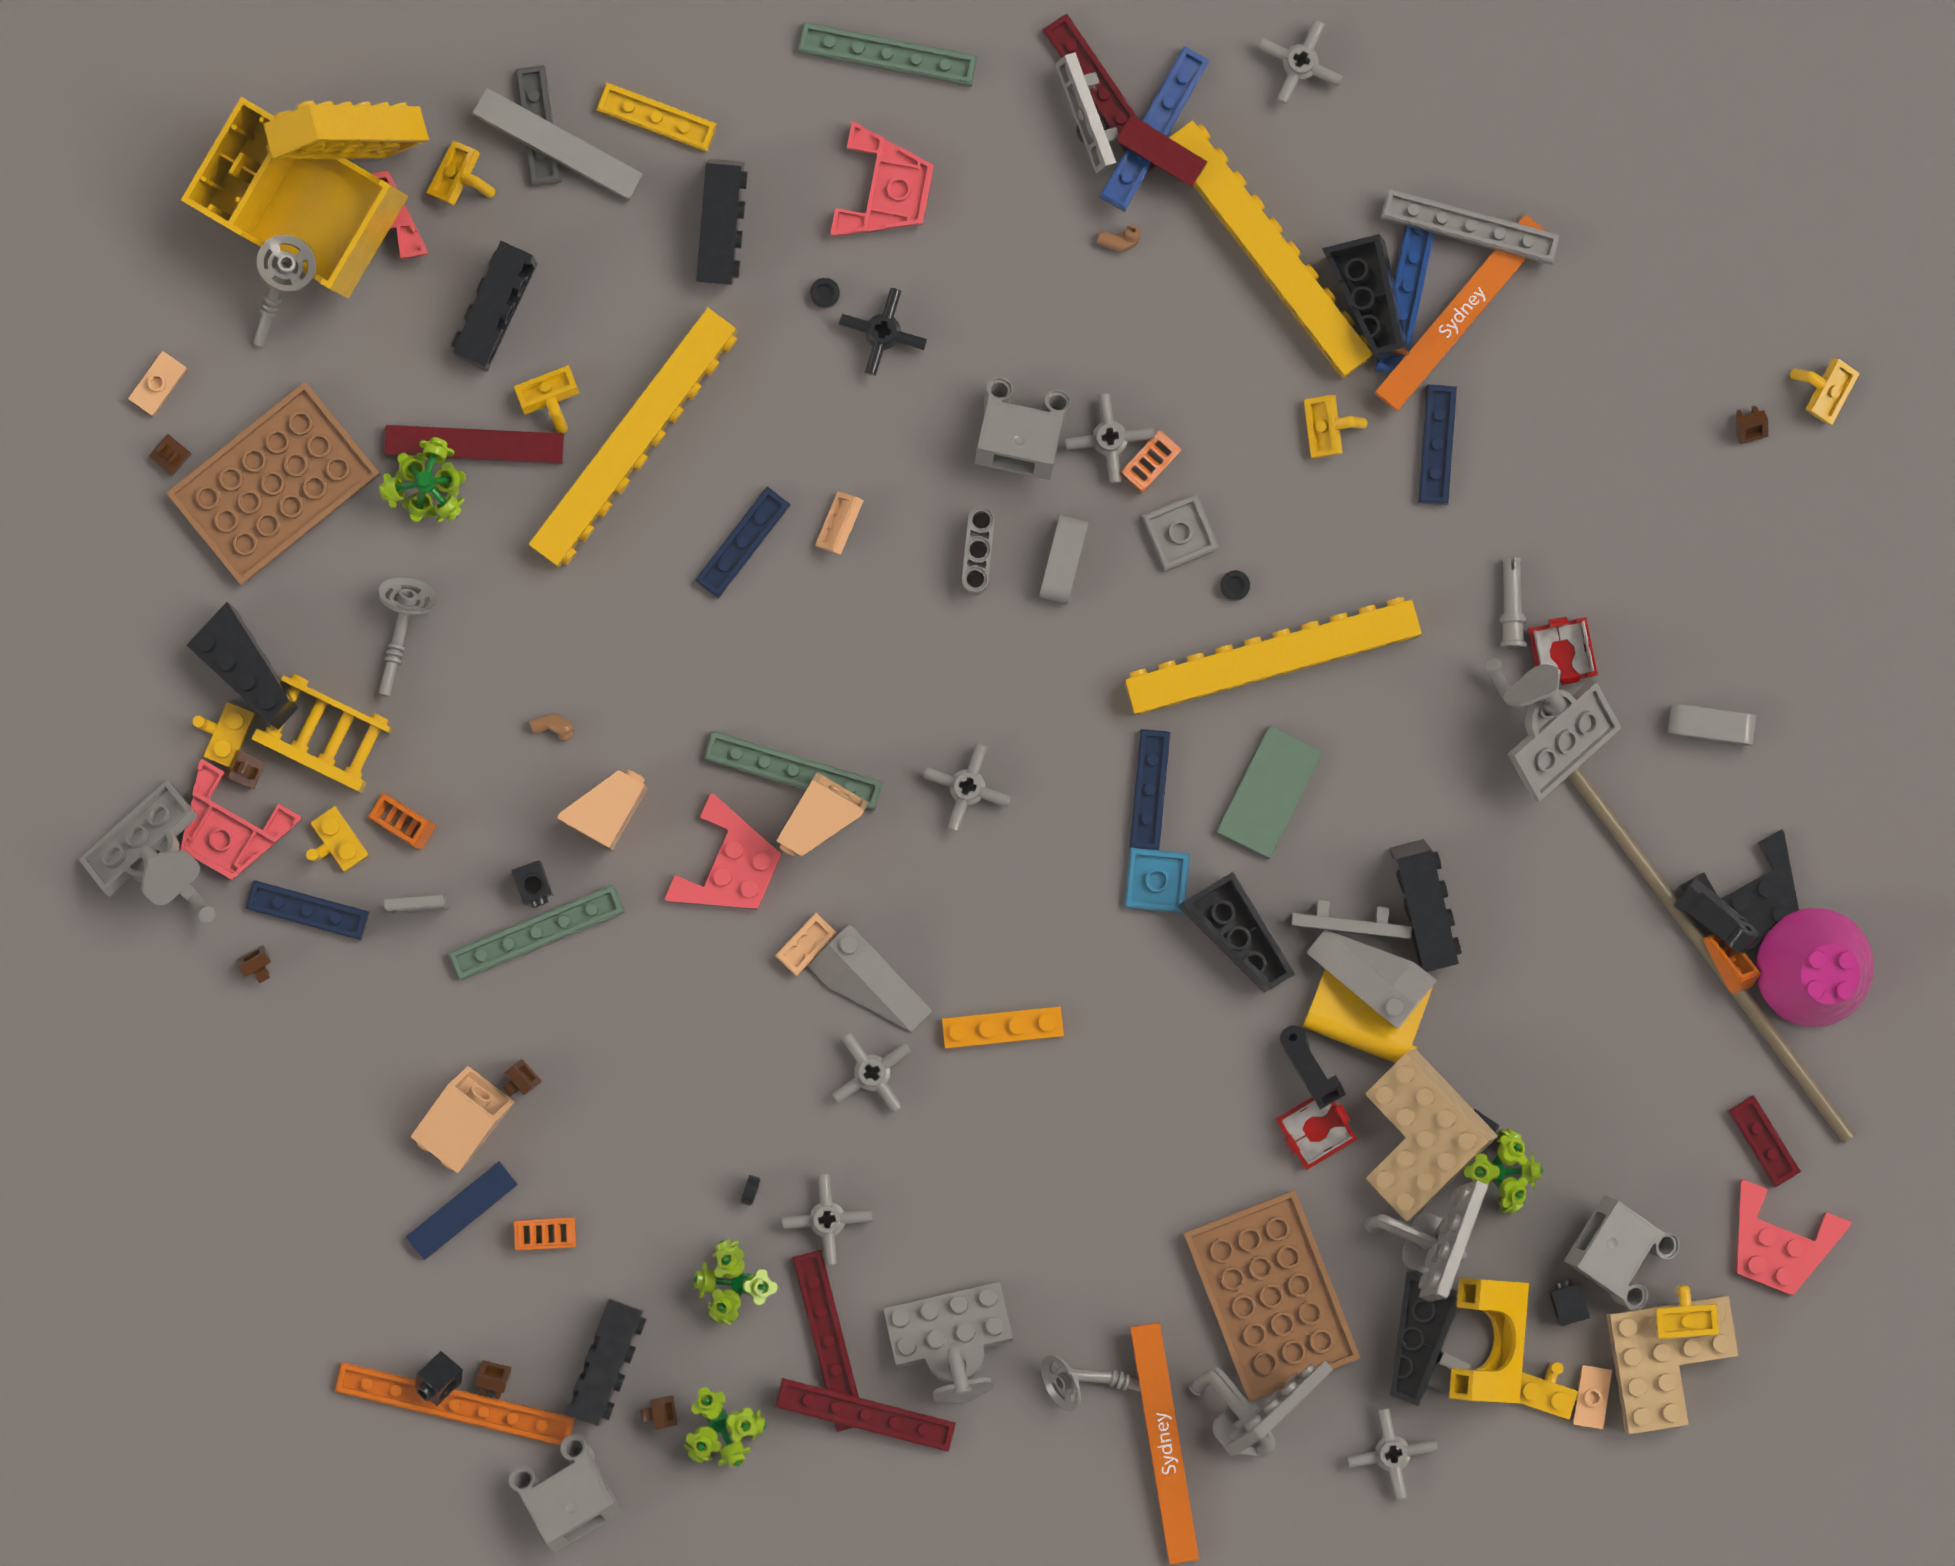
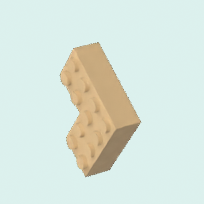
[1365,1049,1498,1222]
[1606,1295,1739,1434]

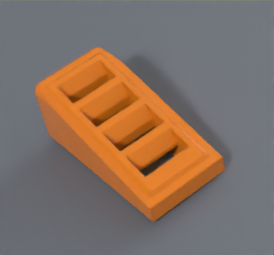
[1121,430,1182,494]
[368,792,437,850]
[1703,933,1761,995]
[514,1217,577,1251]

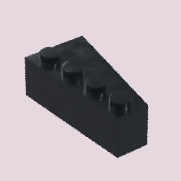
[696,159,748,285]
[1322,234,1409,362]
[451,240,538,371]
[186,602,298,730]
[1389,839,1462,972]
[1178,872,1295,993]
[1390,1271,1458,1407]
[564,1298,647,1426]

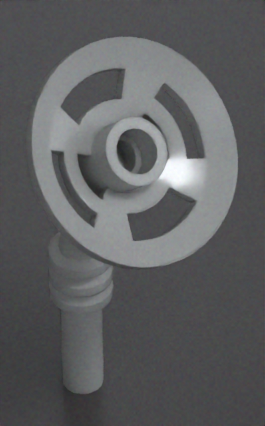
[253,235,316,346]
[378,577,438,697]
[1041,1354,1140,1411]

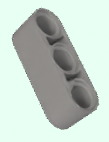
[962,506,995,595]
[1039,514,1089,605]
[1667,704,1757,746]

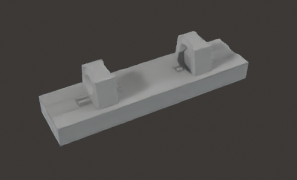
[1055,52,1119,174]
[1290,900,1412,940]

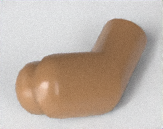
[1096,225,1141,252]
[530,713,574,741]

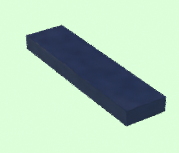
[1418,384,1457,505]
[695,486,791,599]
[1129,729,1170,850]
[246,880,370,940]
[406,1161,518,1260]

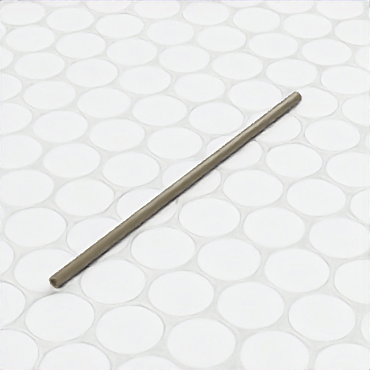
[1568,767,1855,1143]

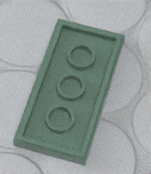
[1216,726,1323,859]

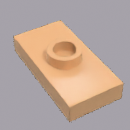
[128,351,188,417]
[815,491,864,555]
[775,913,838,976]
[1572,1365,1612,1429]

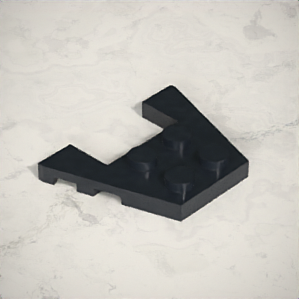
[1679,829,1799,950]

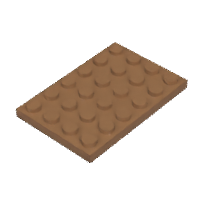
[166,381,381,586]
[1183,1190,1361,1402]

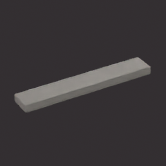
[472,88,643,201]
[1380,189,1561,265]

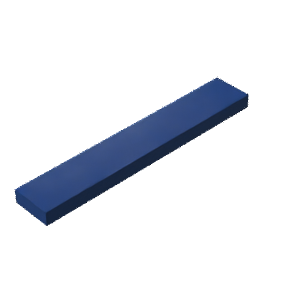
[1099,46,1210,212]
[1375,226,1435,374]

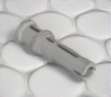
[1500,557,1527,649]

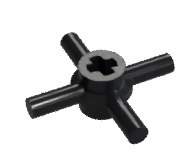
[839,288,927,376]

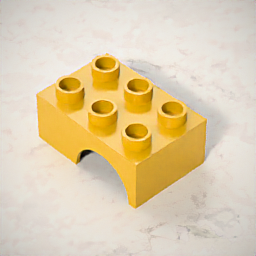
[181,97,409,299]

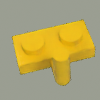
[426,140,495,206]
[1790,358,1860,425]
[514,365,580,433]
[1304,395,1368,459]
[192,702,256,767]
[306,806,370,872]
[1655,1284,1719,1339]
[1520,1361,1579,1420]

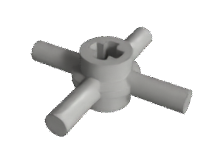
[1258,20,1343,104]
[1065,394,1155,483]
[923,743,1012,831]
[832,1033,912,1113]
[782,1174,873,1265]
[1347,1408,1438,1499]

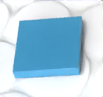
[1124,848,1190,913]

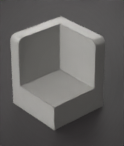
[1428,1351,1471,1394]

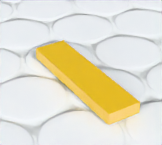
[596,82,717,153]

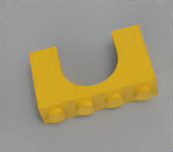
[1449,1277,1529,1403]

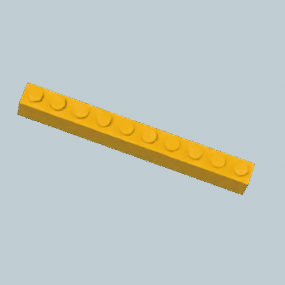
[1169,120,1373,379]
[529,308,738,568]
[1124,597,1422,716]

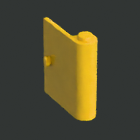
[1302,969,1433,1064]

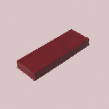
[1116,115,1208,188]
[1727,1095,1801,1187]

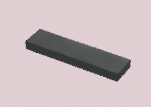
[515,65,561,187]

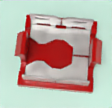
[1527,616,1598,685]
[1275,1097,1357,1170]

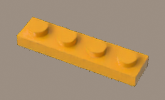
[942,1006,1064,1049]

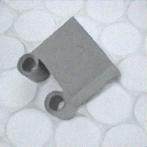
[974,377,1071,480]
[1564,1195,1680,1310]
[509,1435,622,1553]

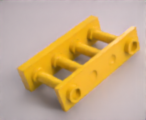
[252,673,393,793]

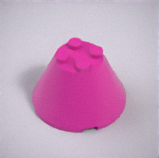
[1755,908,1874,1027]

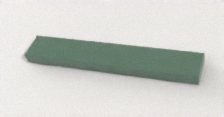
[798,22,977,86]
[704,731,883,811]
[448,884,625,981]

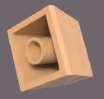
[557,769,648,851]
[776,772,868,856]
[411,1066,515,1173]

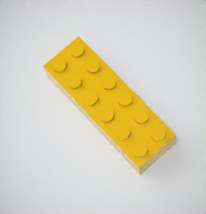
[264,101,429,159]

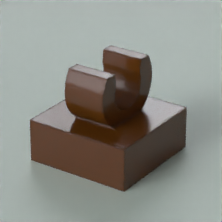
[1736,406,1769,444]
[149,434,192,476]
[225,750,266,789]
[237,945,271,983]
[502,1059,542,1096]
[475,1360,512,1399]
[640,1395,677,1429]

